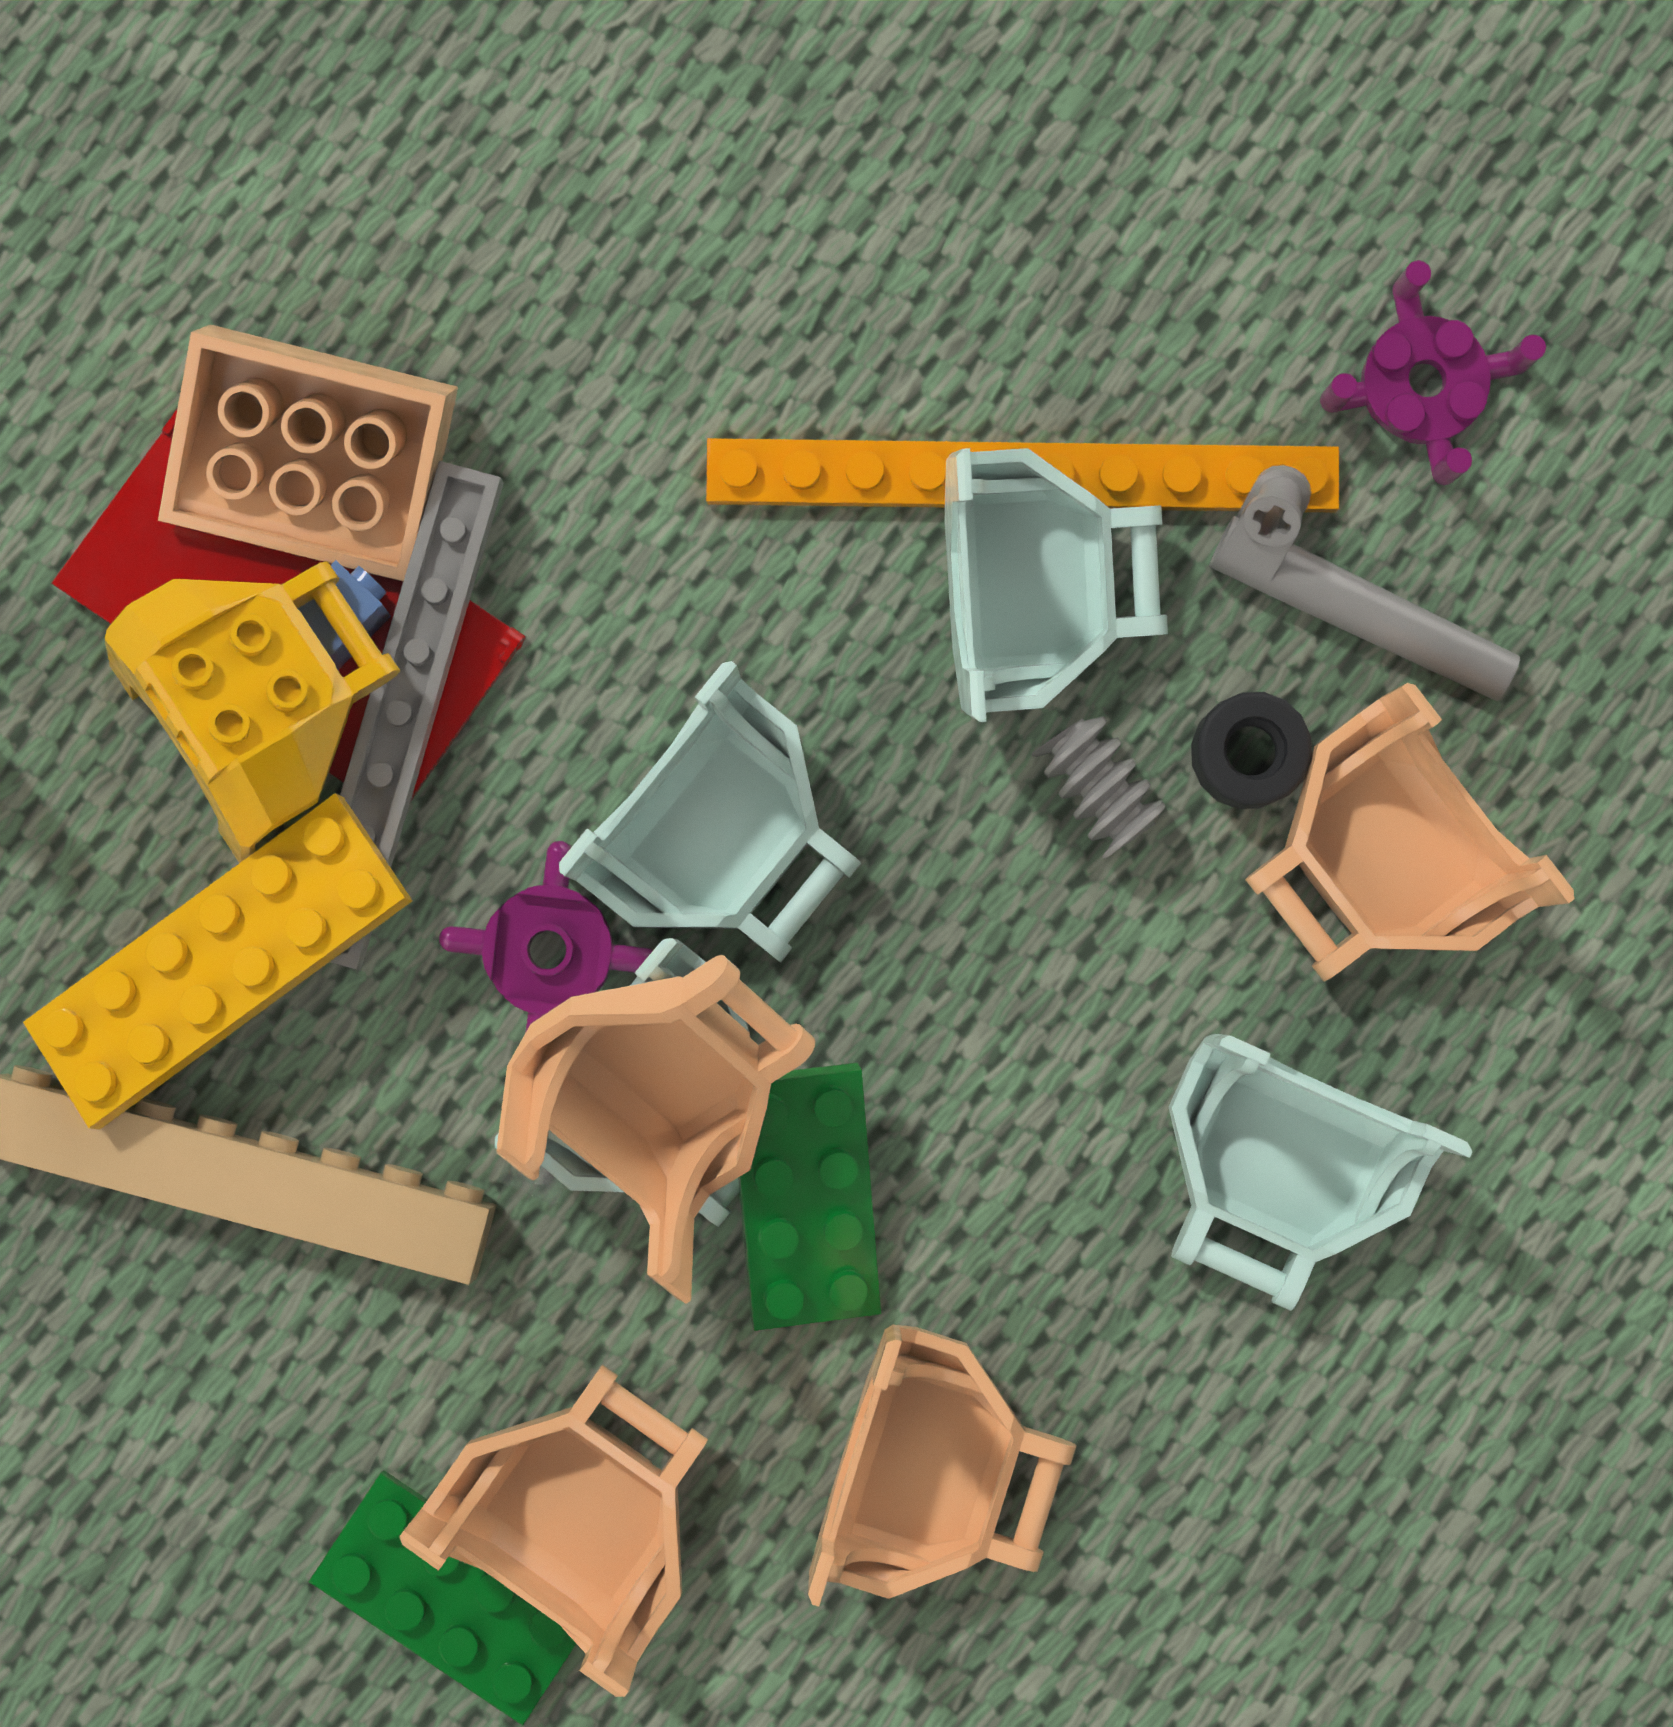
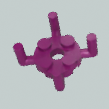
[1320,260,1546,485]
[439,841,653,1033]

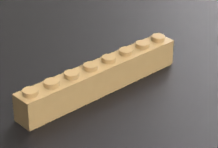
[0,1065,497,1285]

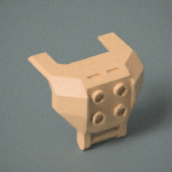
[1245,683,1574,982]
[496,955,815,1304]
[808,1324,1076,1607]
[399,1364,708,1697]

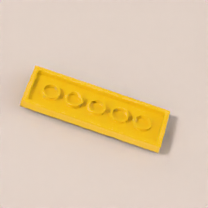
[23,793,413,1130]

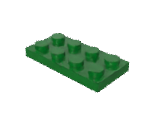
[738,1062,881,1331]
[308,1470,576,1726]

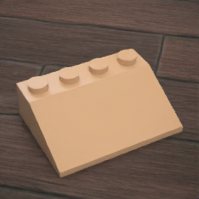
[158,324,458,581]

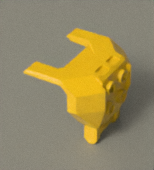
[105,561,400,863]

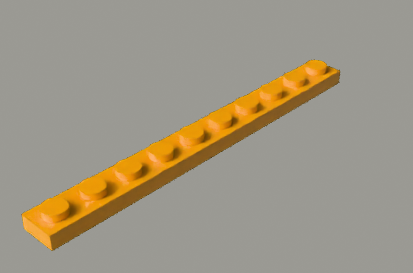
[706,438,1339,513]

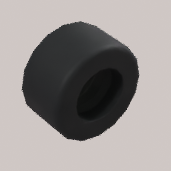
[1191,692,1312,809]

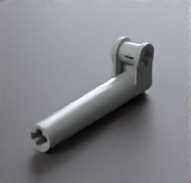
[1209,465,1520,701]

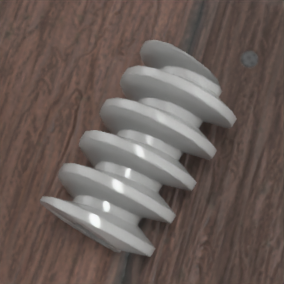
[1031,716,1165,859]

